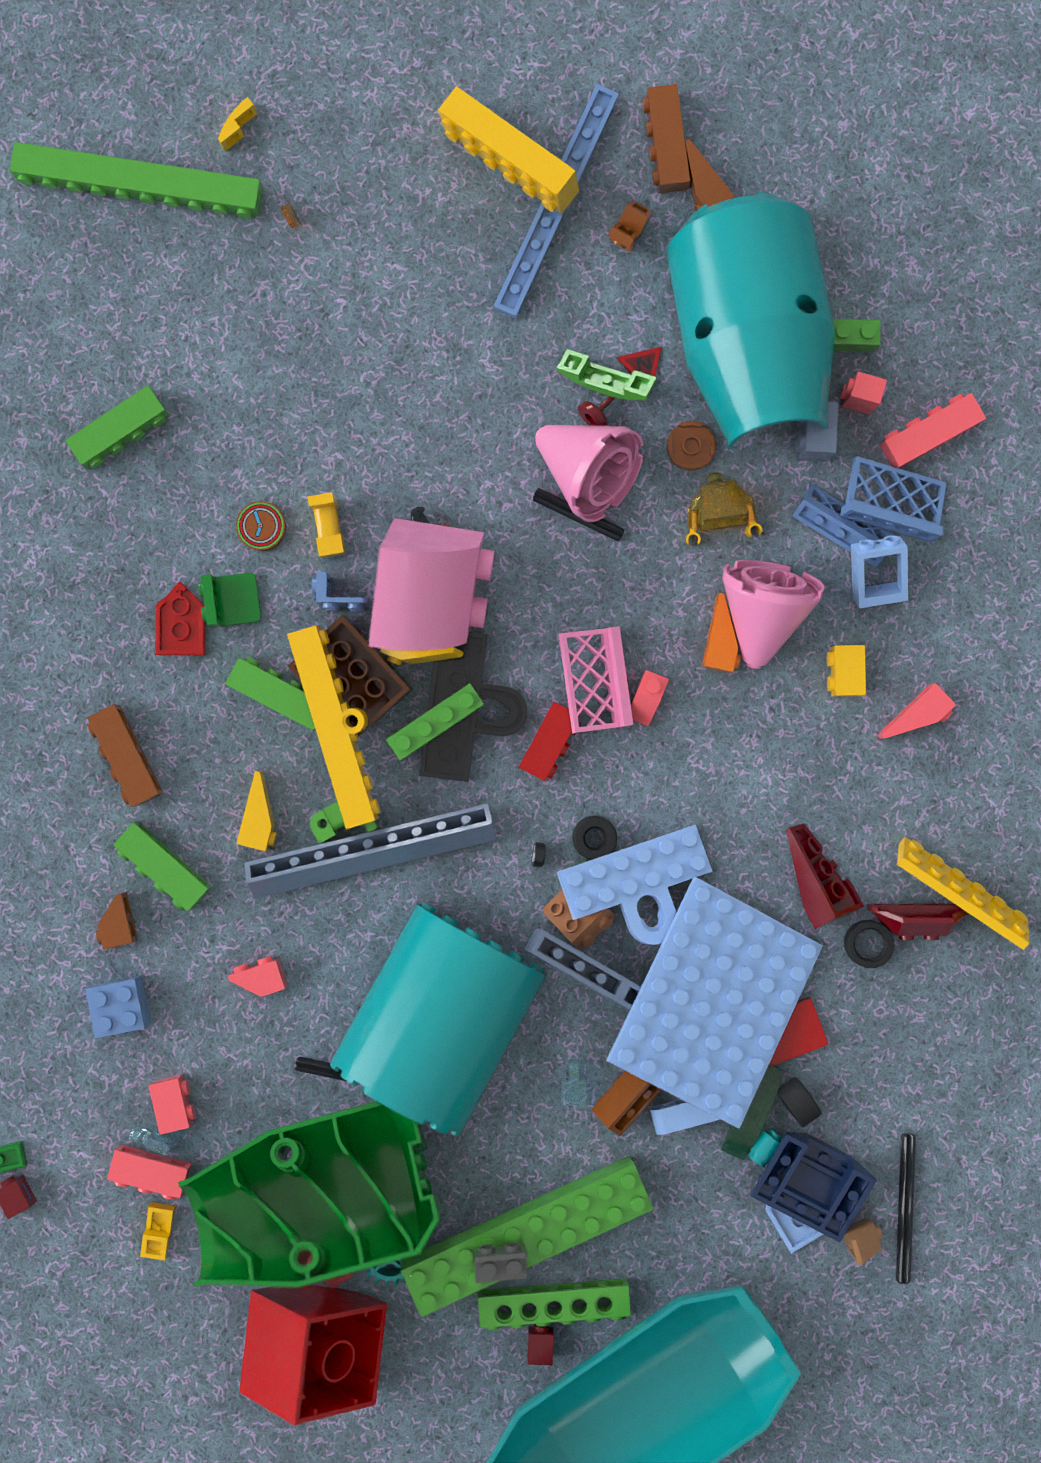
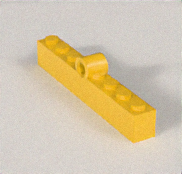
[287,625,380,829]

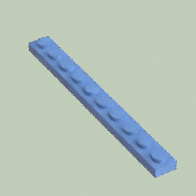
[494,84,619,319]

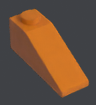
[701,593,741,673]

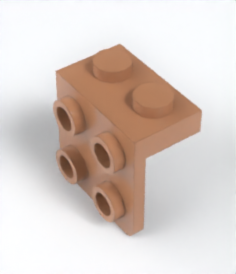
[543,890,617,951]

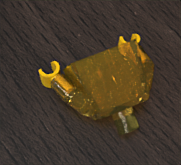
[685,472,762,545]

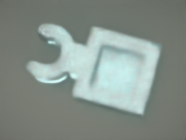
[128,1125,175,1156]

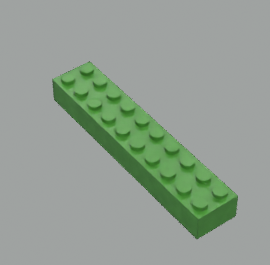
[400,1156,654,1317]

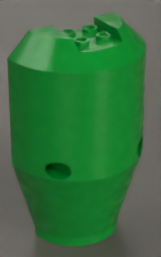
[178,1101,441,1287]

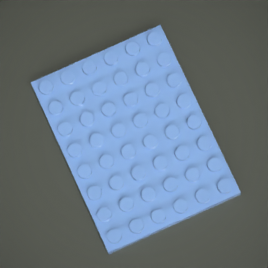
[606,877,823,1129]

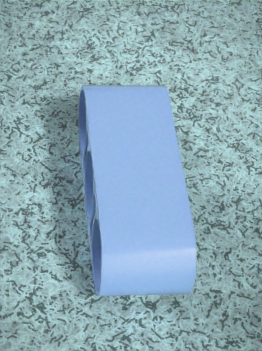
[650,1099,720,1135]

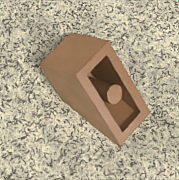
[844,1218,883,1265]

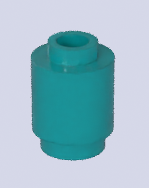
[748,1128,783,1168]

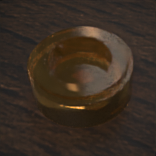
[281,202,301,229]

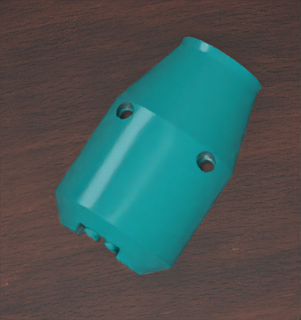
[666,191,836,450]

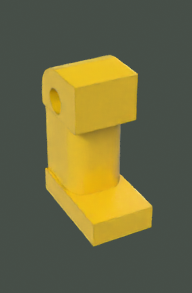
[307,492,346,559]

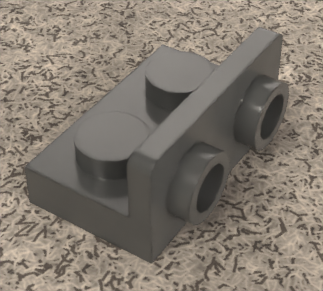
[473,1242,527,1283]

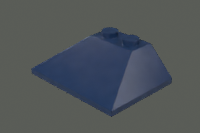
[750,1132,877,1242]

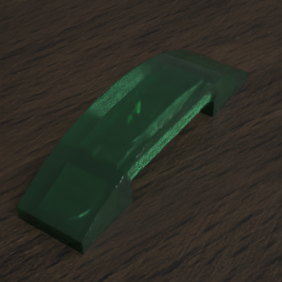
[720,1064,784,1160]

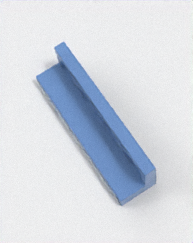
[792,484,896,567]

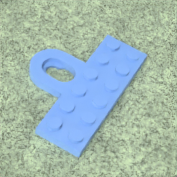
[556,825,712,945]

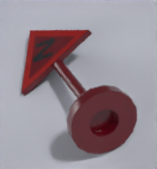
[578,347,662,426]

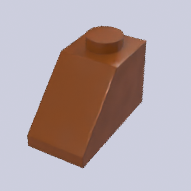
[96,892,138,950]

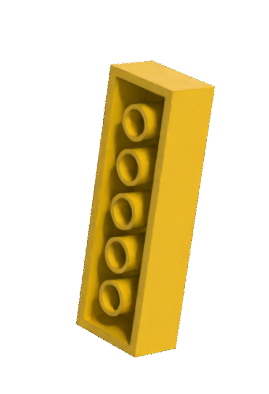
[438,86,579,215]

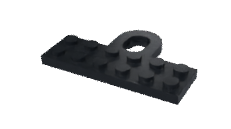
[419,632,527,782]

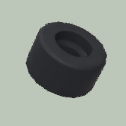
[572,815,618,860]
[776,1077,822,1127]

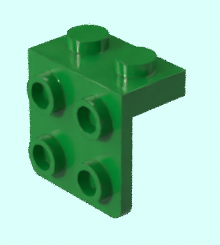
[198,573,261,628]

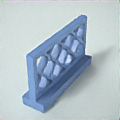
[840,456,947,542]

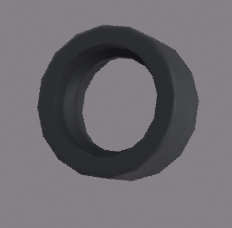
[844,920,894,968]

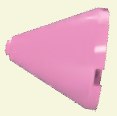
[535,425,643,522]
[722,560,824,669]

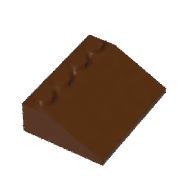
[288,615,413,737]

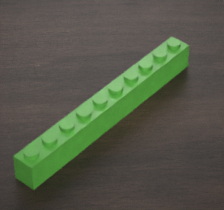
[10,142,263,219]

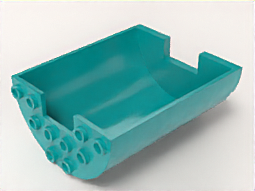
[330,902,547,1137]

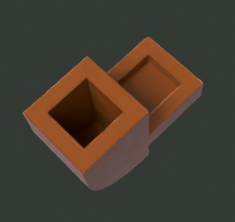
[608,200,654,252]

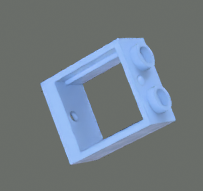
[851,535,908,608]

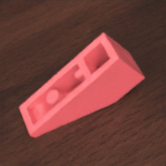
[877,683,956,739]

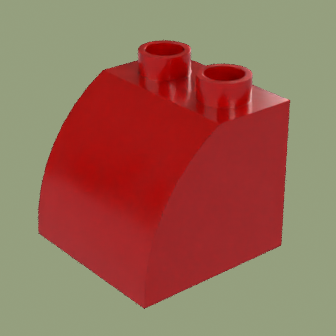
[239,1285,387,1426]

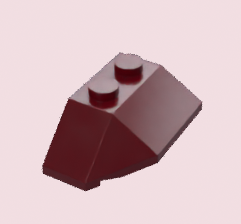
[867,903,969,940]

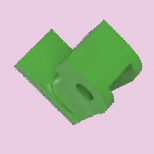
[310,801,379,844]

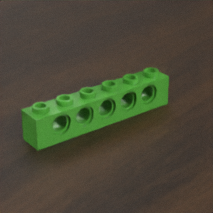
[478,1278,631,1330]

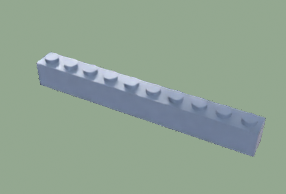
[244,803,497,899]

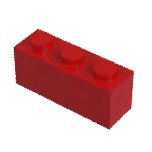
[519,702,582,781]

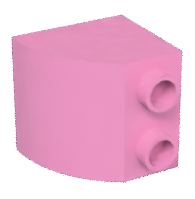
[369,518,495,650]

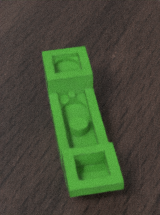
[556,349,657,400]

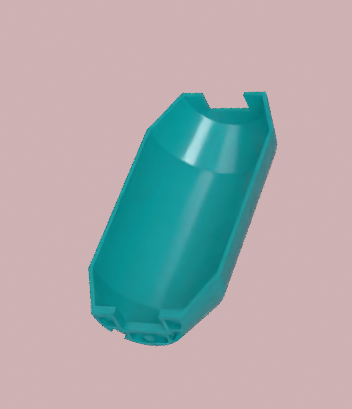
[486,1285,801,1463]

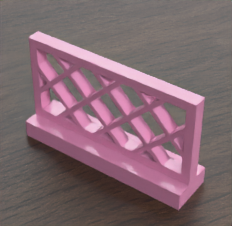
[559,626,633,733]

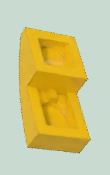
[218,97,257,152]
[140,1202,175,1261]

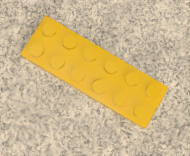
[897,837,1030,950]

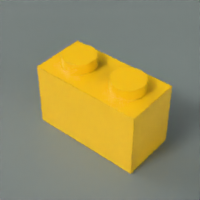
[826,645,866,697]

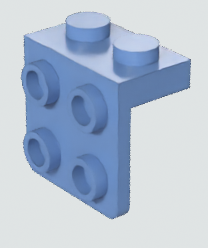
[312,572,370,612]

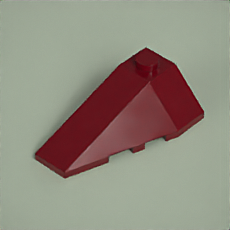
[786,823,864,929]

